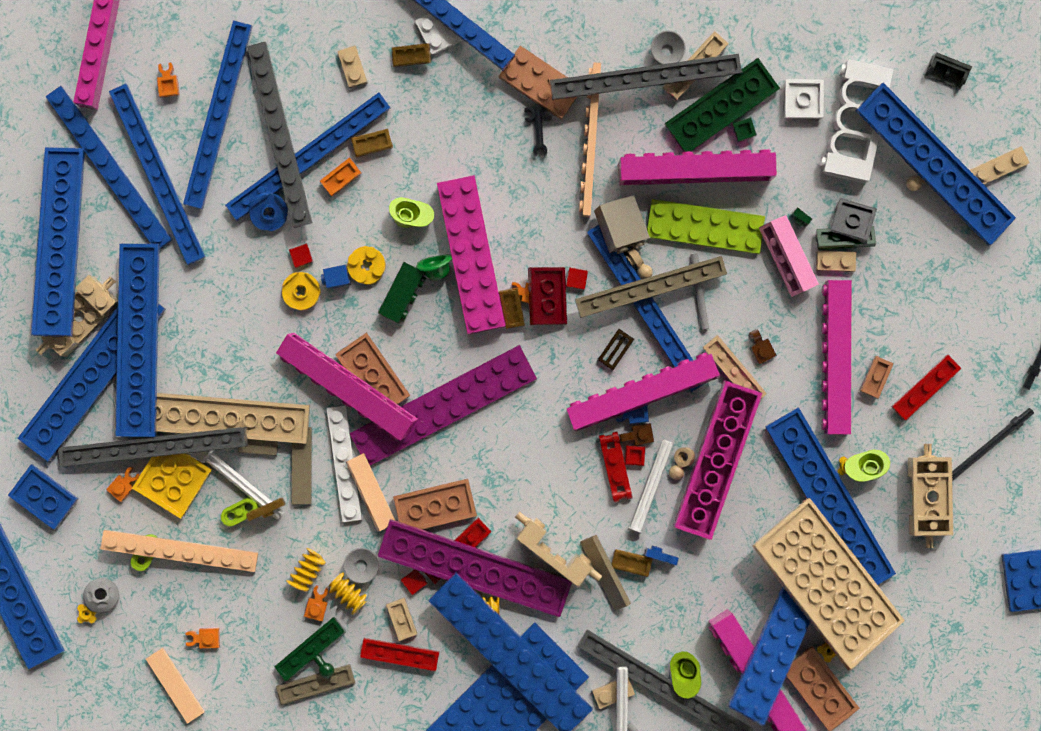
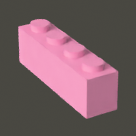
[759,215,819,297]

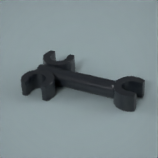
[524,107,552,156]

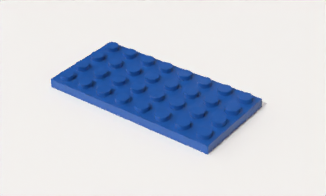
[426,622,589,731]

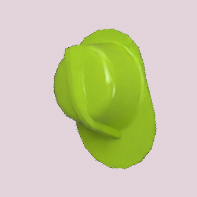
[389,197,434,228]
[845,449,890,482]
[670,651,701,698]

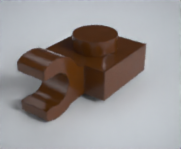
[749,329,777,364]
[619,423,654,445]

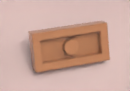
[860,356,894,399]

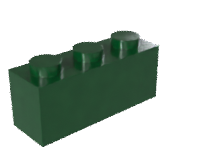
[378,262,426,324]

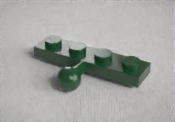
[274,617,346,682]

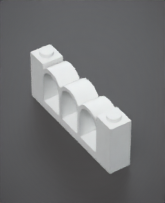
[819,59,894,184]

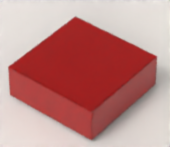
[289,243,314,268]
[566,267,588,290]
[625,445,645,466]
[401,569,428,595]

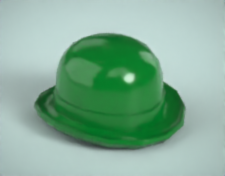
[416,254,452,280]

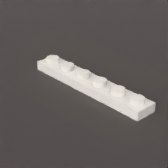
[327,406,362,522]

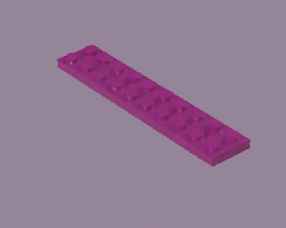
[350,345,537,466]
[377,519,572,617]

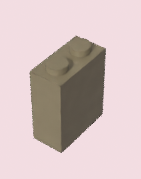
[594,195,650,254]

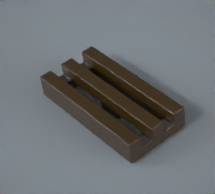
[597,329,634,371]

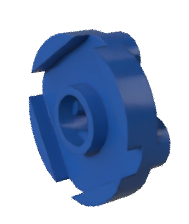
[248,192,288,231]

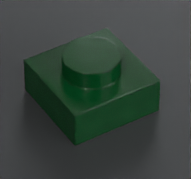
[732,117,757,142]
[790,207,812,227]

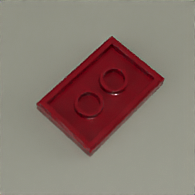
[528,267,567,325]

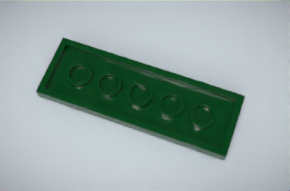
[664,58,780,152]

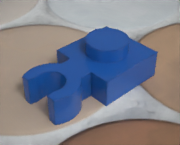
[616,405,649,424]
[644,545,679,565]

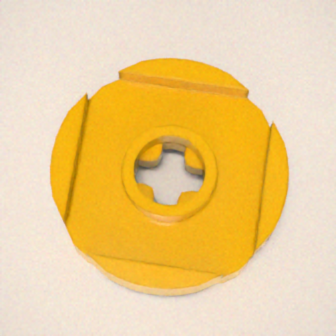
[347,246,386,285]
[282,272,321,311]

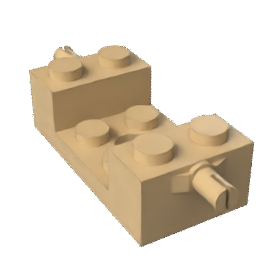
[35,275,118,357]
[908,444,953,548]
[515,512,602,587]

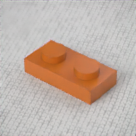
[320,157,362,197]

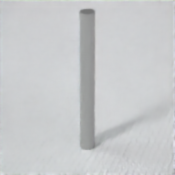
[690,253,709,330]

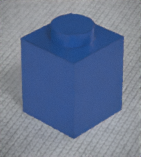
[321,265,351,289]

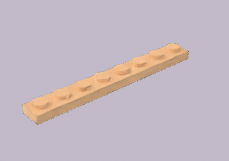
[579,62,601,218]
[100,530,258,572]

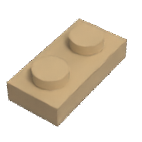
[337,45,368,88]
[816,251,856,272]
[386,597,418,641]
[592,678,635,709]

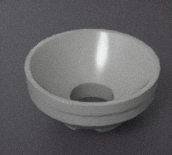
[651,30,686,64]
[344,548,379,583]
[83,578,119,613]

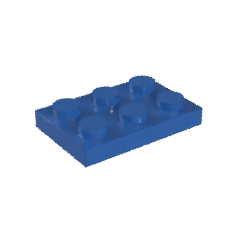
[8,464,79,530]
[1002,549,1041,612]

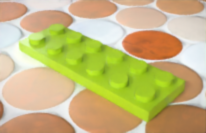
[647,199,765,254]

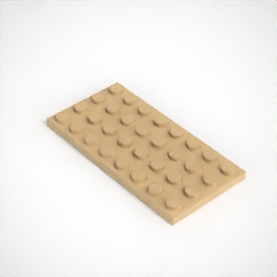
[752,498,905,670]

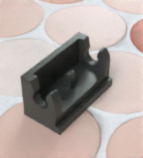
[924,52,972,89]

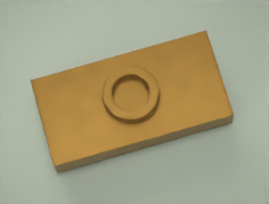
[392,43,431,67]
[351,129,393,158]
[499,287,525,329]
[246,497,286,521]
[611,549,653,577]

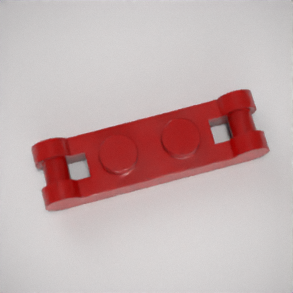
[599,431,633,503]

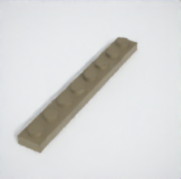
[575,256,727,318]

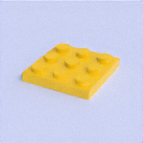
[132,453,213,519]

